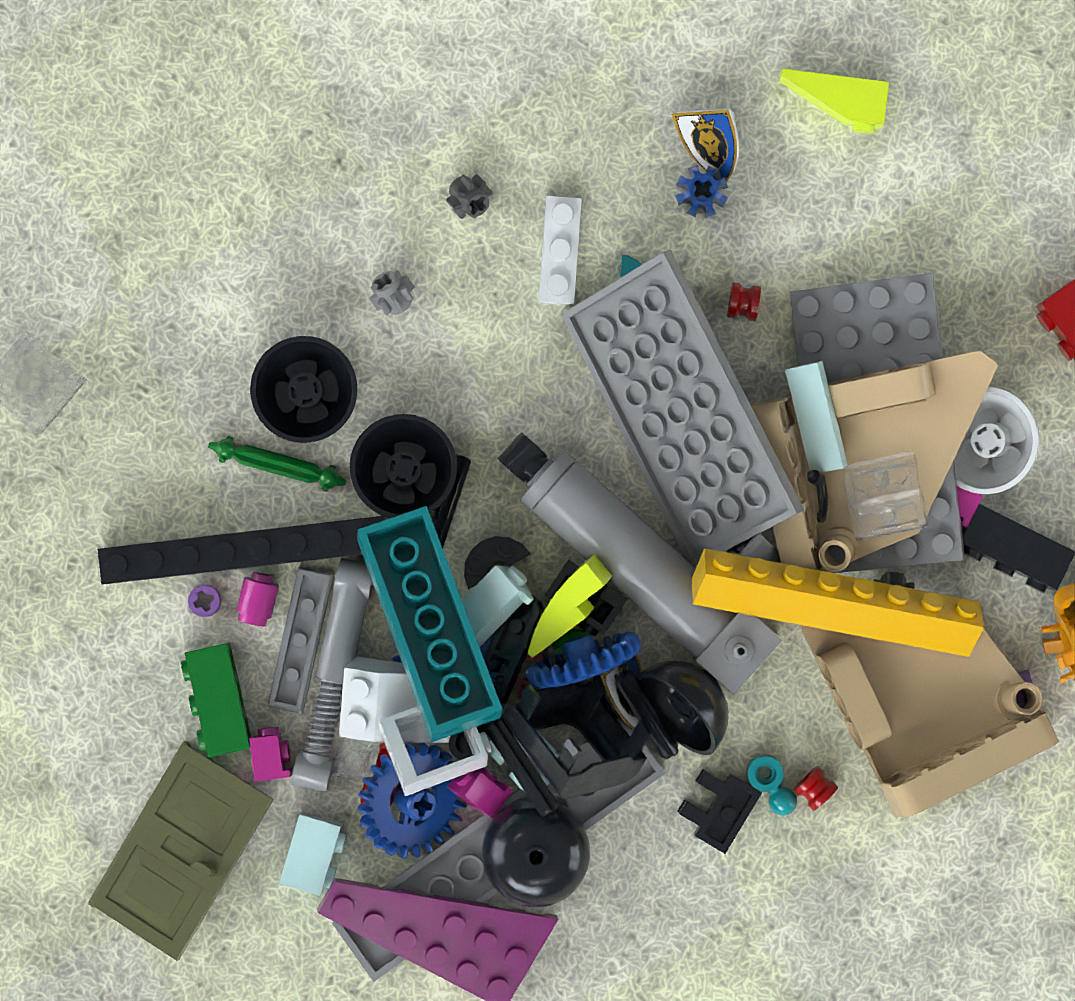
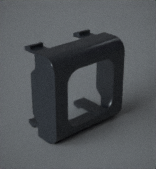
[502,674,653,799]

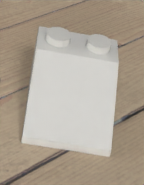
[339,656,450,743]

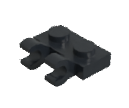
[677,768,762,854]

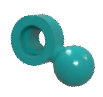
[746,754,797,816]

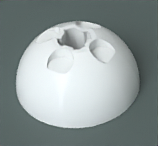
[954,387,1040,494]

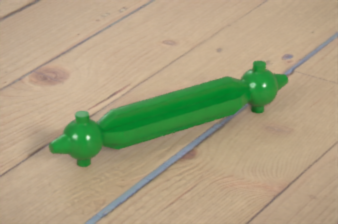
[208,436,347,492]

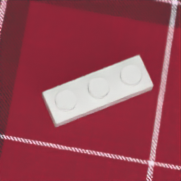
[539,196,582,306]

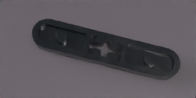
[448,594,544,760]

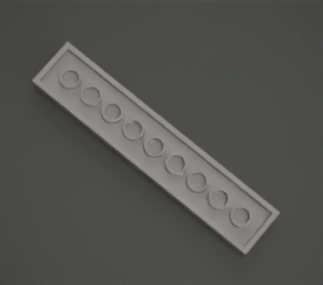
[332,718,665,982]

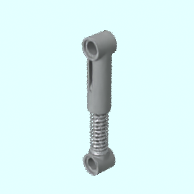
[291,558,373,792]

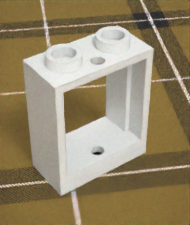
[379,706,492,796]

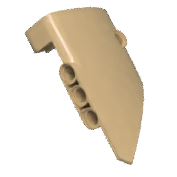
[751,350,999,572]
[799,625,1059,817]

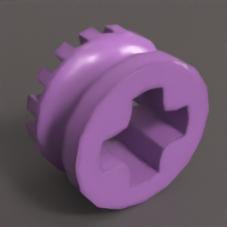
[188,585,222,617]

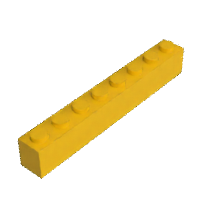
[691,548,985,657]

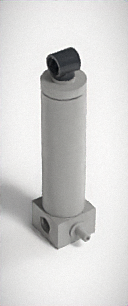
[497,432,782,695]

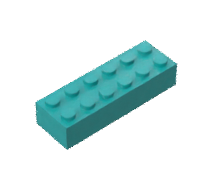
[357,506,503,743]

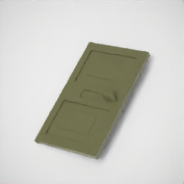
[88,741,274,961]

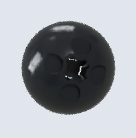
[250,336,358,443]
[350,414,457,518]
[636,661,729,755]

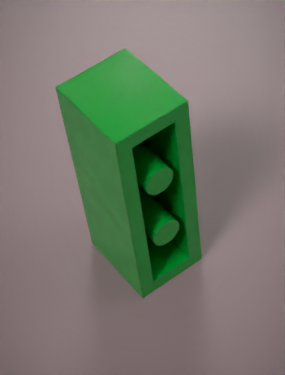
[181,642,251,758]

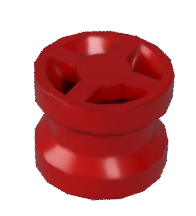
[727,282,761,322]
[793,766,838,811]

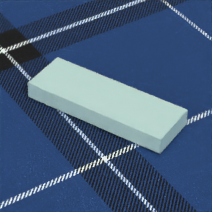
[785,361,848,472]

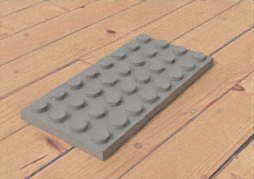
[561,249,804,566]
[790,273,965,573]

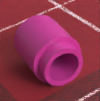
[237,572,279,627]

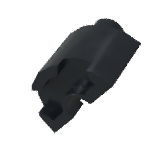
[464,536,531,590]
[545,559,628,637]

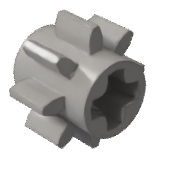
[369,270,415,315]

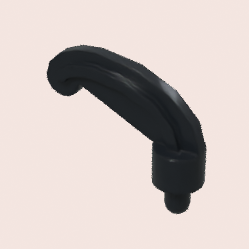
[807,470,828,523]

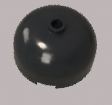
[482,797,590,907]

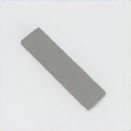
[267,567,334,714]

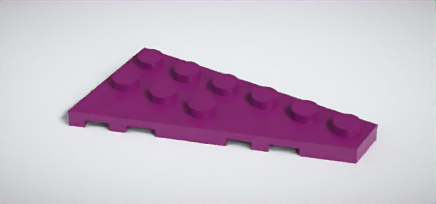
[317,878,559,1001]

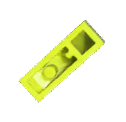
[779,68,889,134]

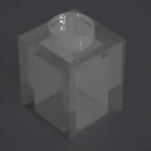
[331,737,380,783]

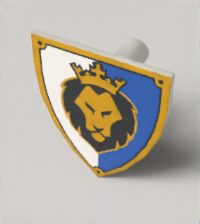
[671,108,739,182]

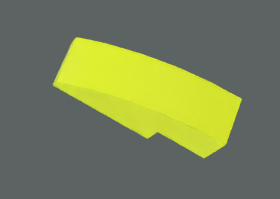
[527,553,612,658]

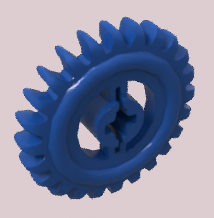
[526,632,642,689]
[357,742,467,859]

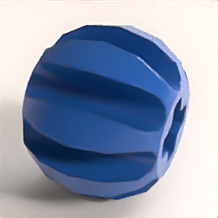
[675,165,728,218]

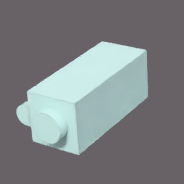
[462,565,534,647]

